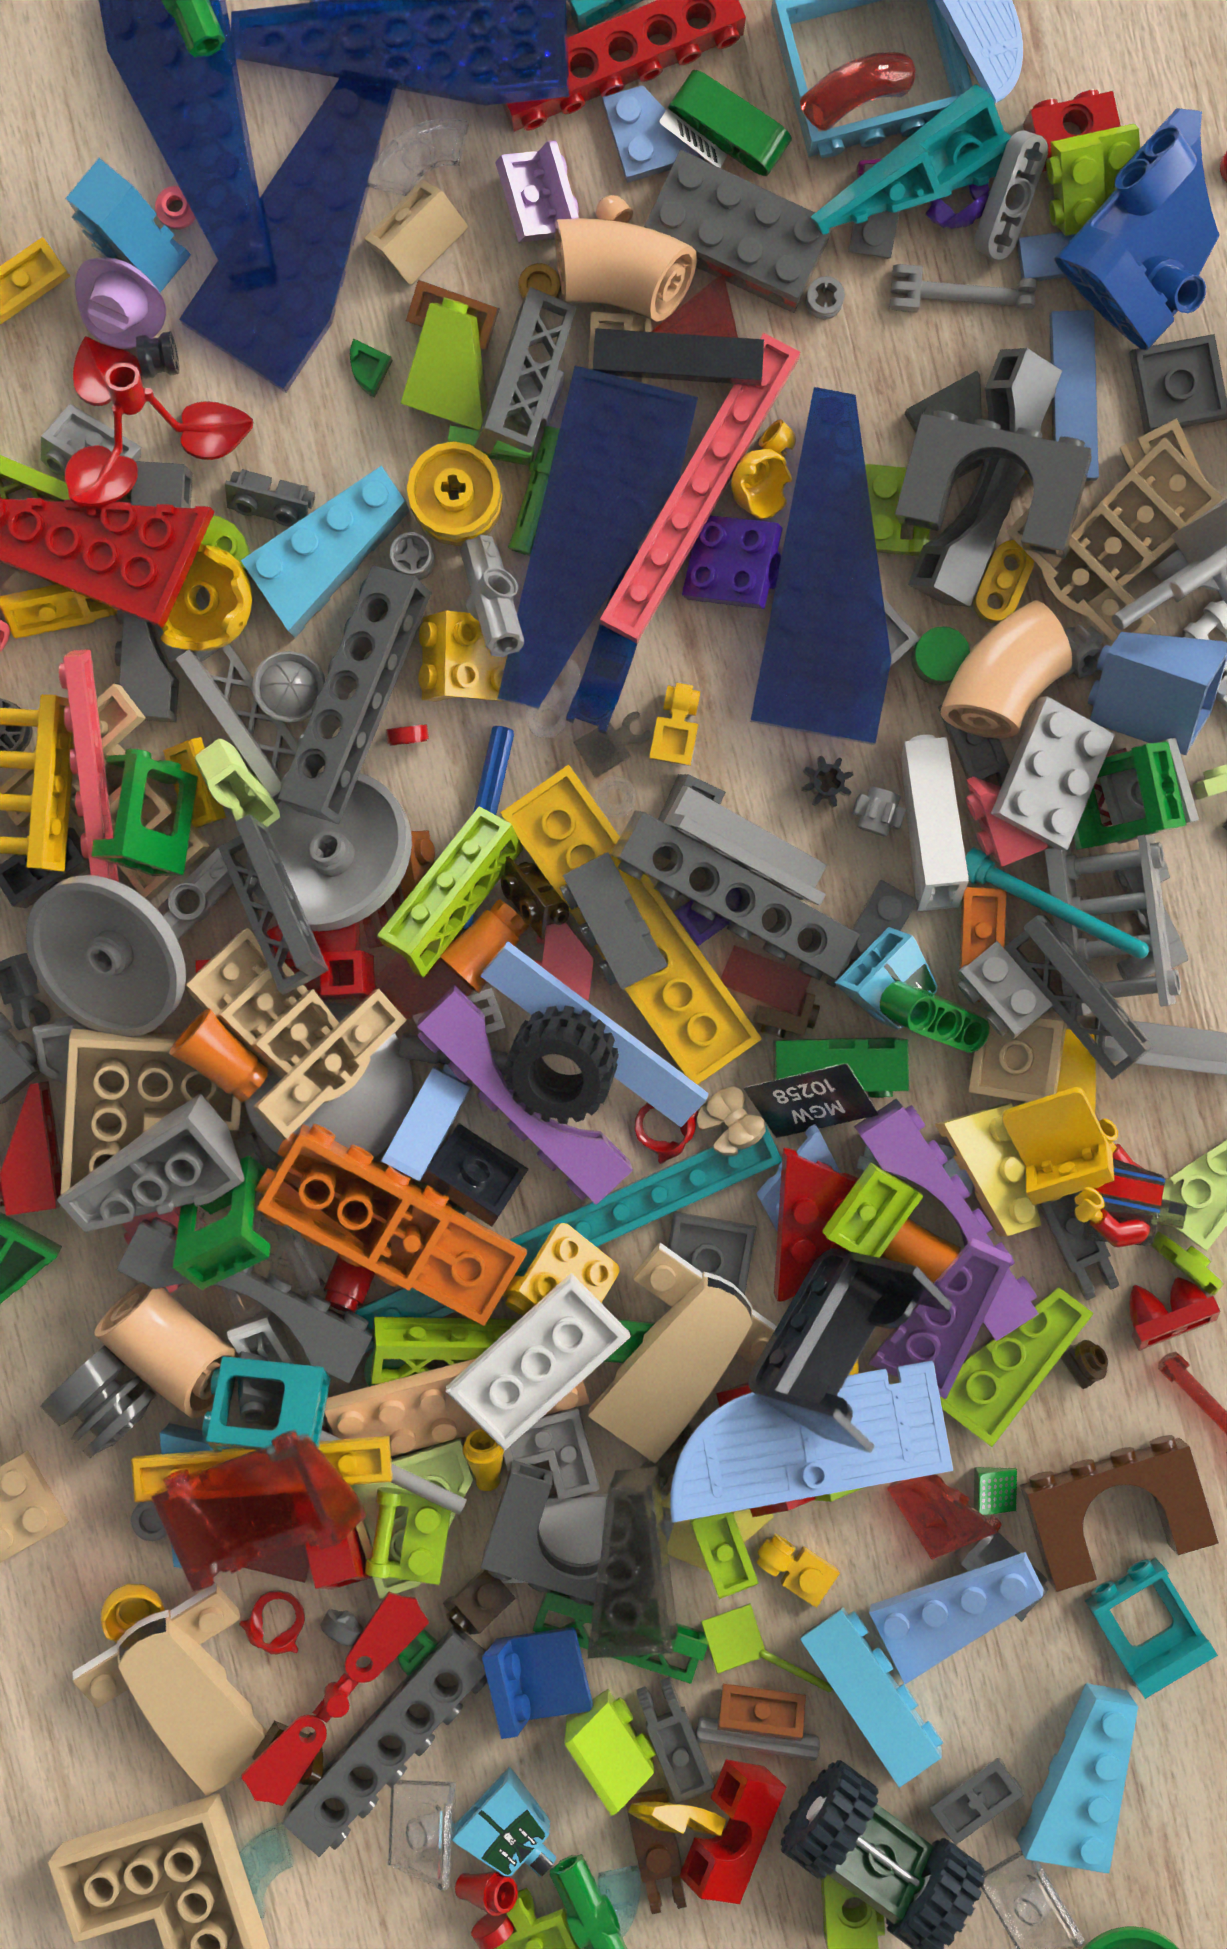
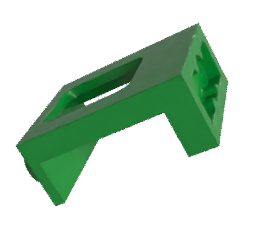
[1073,742,1187,850]
[91,749,198,876]
[173,1155,270,1290]

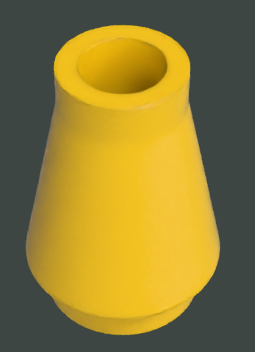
[463,1428,504,1491]

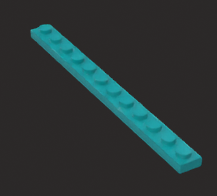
[343,1123,782,1352]

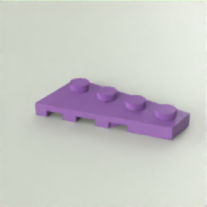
[868,1238,1013,1399]

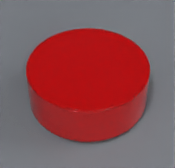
[386,724,429,746]
[471,1913,515,1949]

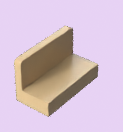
[364,179,468,284]

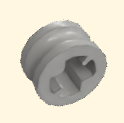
[805,276,845,320]

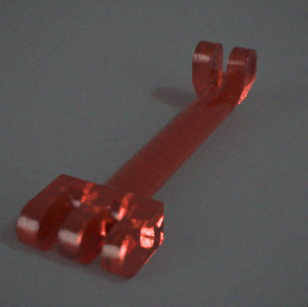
[1158,1352,1227,1453]

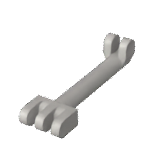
[889,264,1037,312]

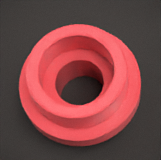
[155,186,198,230]

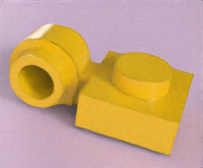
[649,682,701,766]
[756,1534,840,1608]

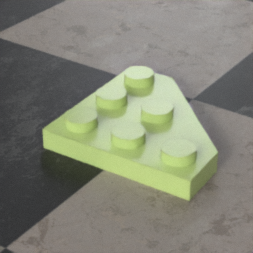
[343,1438,474,1599]

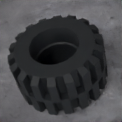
[504,1006,619,1124]

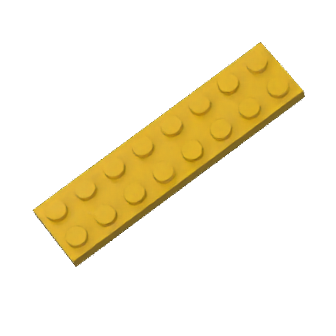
[500,764,762,1085]

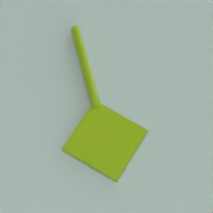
[701,1604,833,1692]

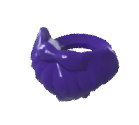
[926,184,990,229]

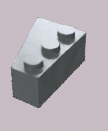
[560,852,668,990]

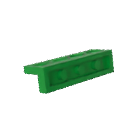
[533,1590,708,1684]

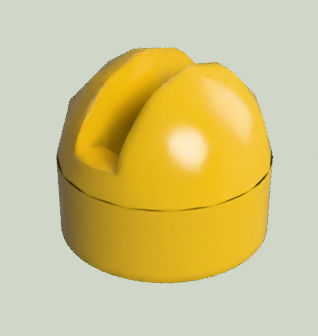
[759,419,796,457]

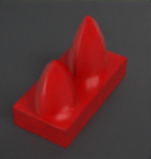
[1129,1277,1221,1351]

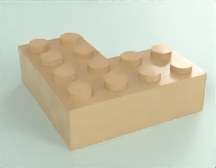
[60,1029,241,1207]
[48,1793,270,1949]

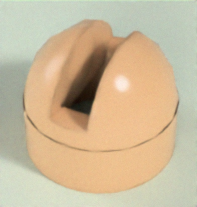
[596,195,633,223]

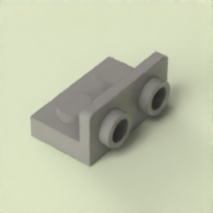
[41,404,142,476]
[957,941,1053,1039]

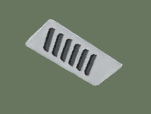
[659,109,727,168]

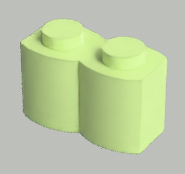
[195,738,280,827]

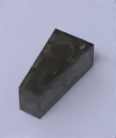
[587,1467,678,1659]

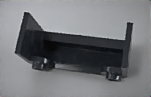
[748,1248,952,1453]

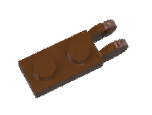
[626,1787,687,1914]

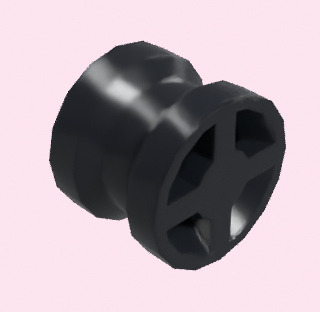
[136,331,180,379]

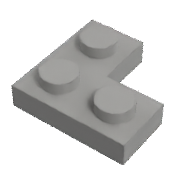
[503,1407,600,1501]

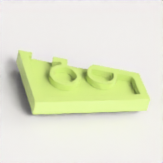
[1141,1139,1227,1251]

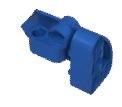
[1054,108,1220,351]

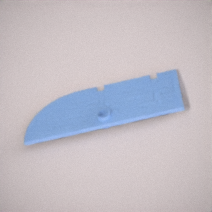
[935,0,1023,103]
[670,1361,953,1522]

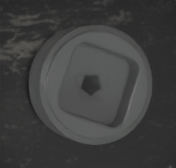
[320,1609,364,1647]

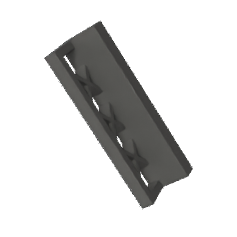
[474,287,577,454]
[218,814,329,995]
[1004,915,1154,1080]

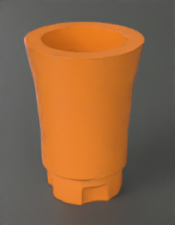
[439,899,529,994]
[169,1008,269,1102]
[882,1218,961,1283]

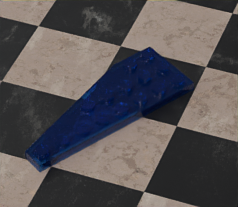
[99,0,272,281]
[231,0,569,106]
[179,41,401,393]
[497,366,698,709]
[750,387,891,745]

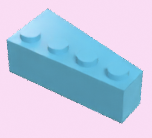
[1017,1683,1138,1874]

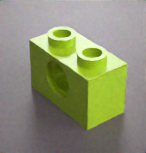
[821,1874,885,1949]

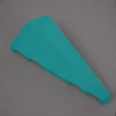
[811,84,1021,235]

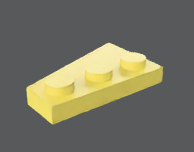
[935,1103,1041,1236]

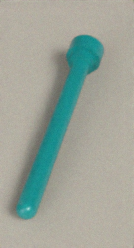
[965,847,1149,959]

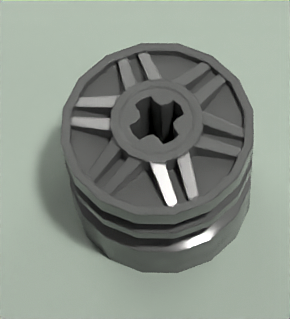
[40,1345,157,1459]

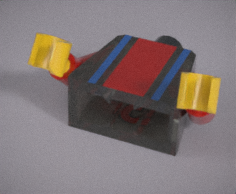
[1074,1118,1188,1248]

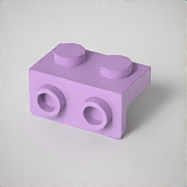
[495,140,579,243]

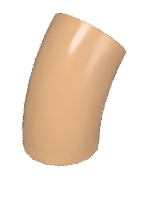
[555,218,697,322]
[940,600,1072,739]
[94,1282,239,1418]

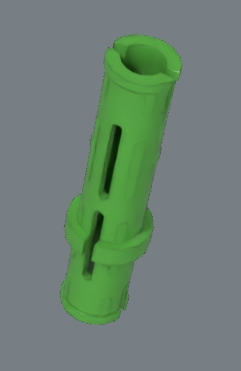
[508,426,570,556]

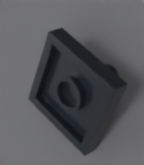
[420,1123,529,1227]

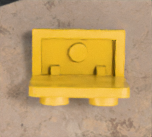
[418,610,520,702]
[1002,1087,1114,1205]
[503,1223,620,1316]

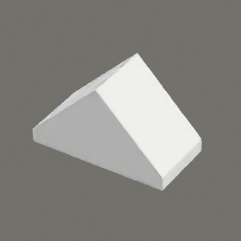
[227,1310,296,1364]

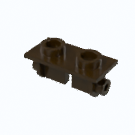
[501,856,569,939]

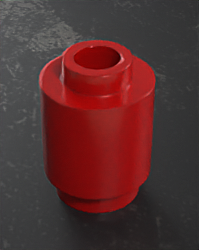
[323,1255,375,1313]

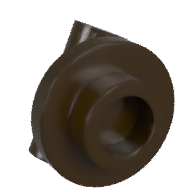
[1060,1340,1108,1389]

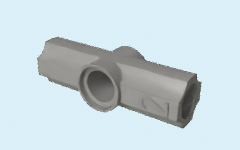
[460,535,525,657]
[157,845,244,941]

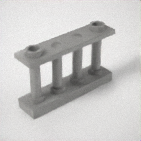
[1045,835,1181,1016]

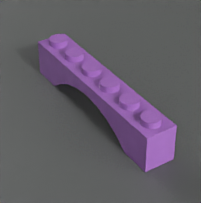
[417,984,633,1205]
[854,1098,1039,1341]

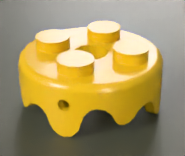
[160,544,252,651]

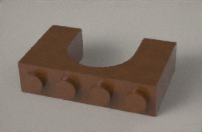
[1020,1435,1219,1592]

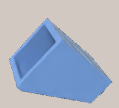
[1088,632,1227,756]

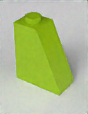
[401,297,487,431]

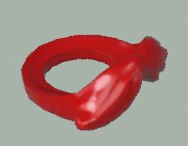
[634,1102,699,1164]
[239,1591,305,1655]

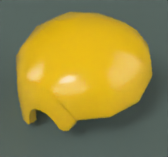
[731,448,792,519]
[100,1583,165,1643]

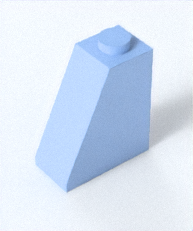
[382,1064,473,1181]

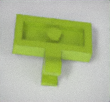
[495,1888,580,1949]

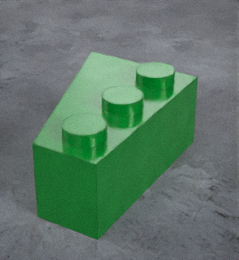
[773,1037,909,1098]
[0,1212,62,1304]

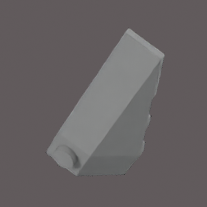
[57,1094,245,1232]

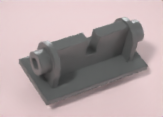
[225,469,315,527]

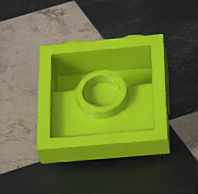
[1046,123,1140,236]

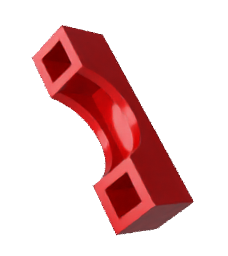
[195,950,375,1003]

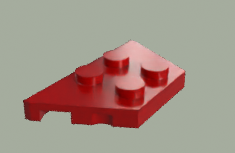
[774,1148,859,1302]

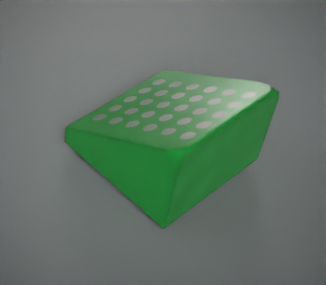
[974,1467,1017,1515]

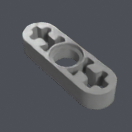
[975,130,1048,260]

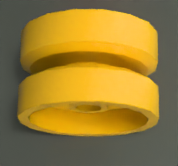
[407,441,503,546]

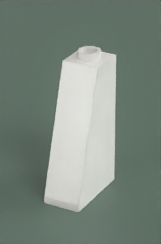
[901,734,969,912]

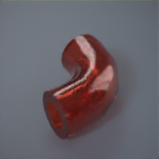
[800,52,915,131]

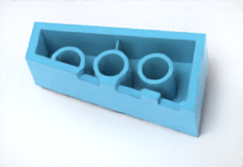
[241,465,410,638]
[800,1607,943,1788]

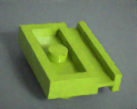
[822,1162,923,1258]

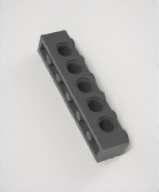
[278,565,432,825]
[611,810,860,981]
[282,1626,488,1857]

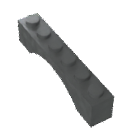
[908,348,1062,607]
[114,461,193,722]
[116,1217,373,1383]

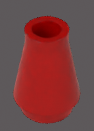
[455,1872,518,1916]

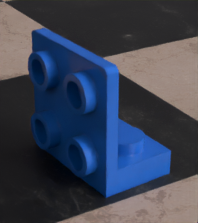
[482,1627,593,1739]

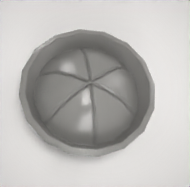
[252,651,325,723]

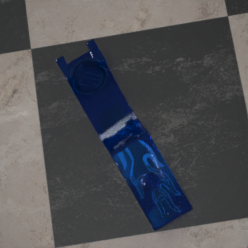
[566,546,639,734]

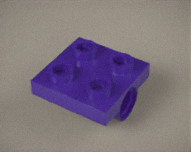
[682,515,783,609]

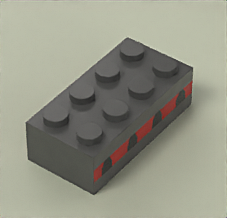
[644,149,833,313]

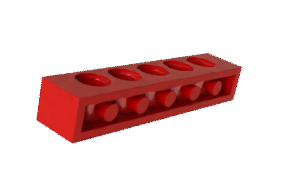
[492,0,746,132]

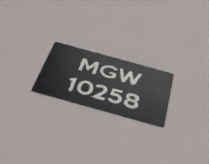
[744,1063,879,1138]

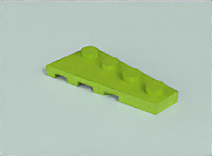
[940,1287,1094,1447]

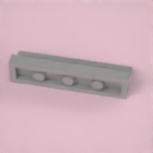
[176,644,319,800]
[664,786,827,905]
[1094,1017,1227,1075]

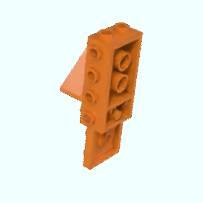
[255,1123,527,1326]

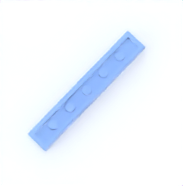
[480,942,708,1127]

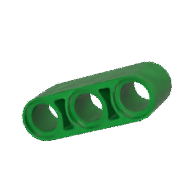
[668,70,792,176]
[880,981,990,1053]

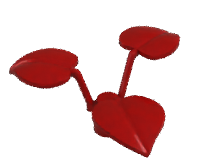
[65,336,254,506]

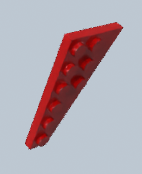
[0,497,215,628]

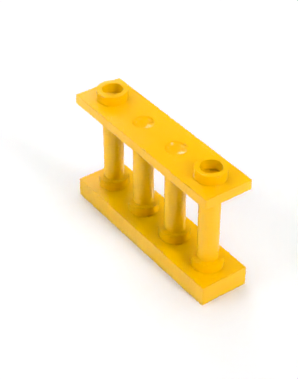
[0,694,75,872]

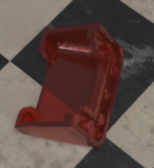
[151,1430,367,1592]

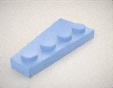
[869,1552,1043,1684]

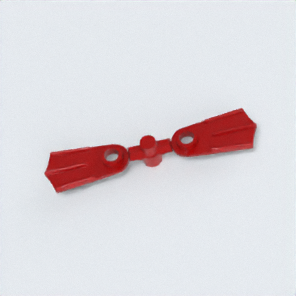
[241,1592,429,1806]

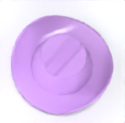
[75,257,166,349]

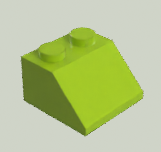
[565,1689,656,1816]

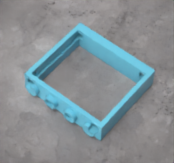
[771,0,972,158]

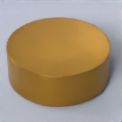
[518,263,560,309]

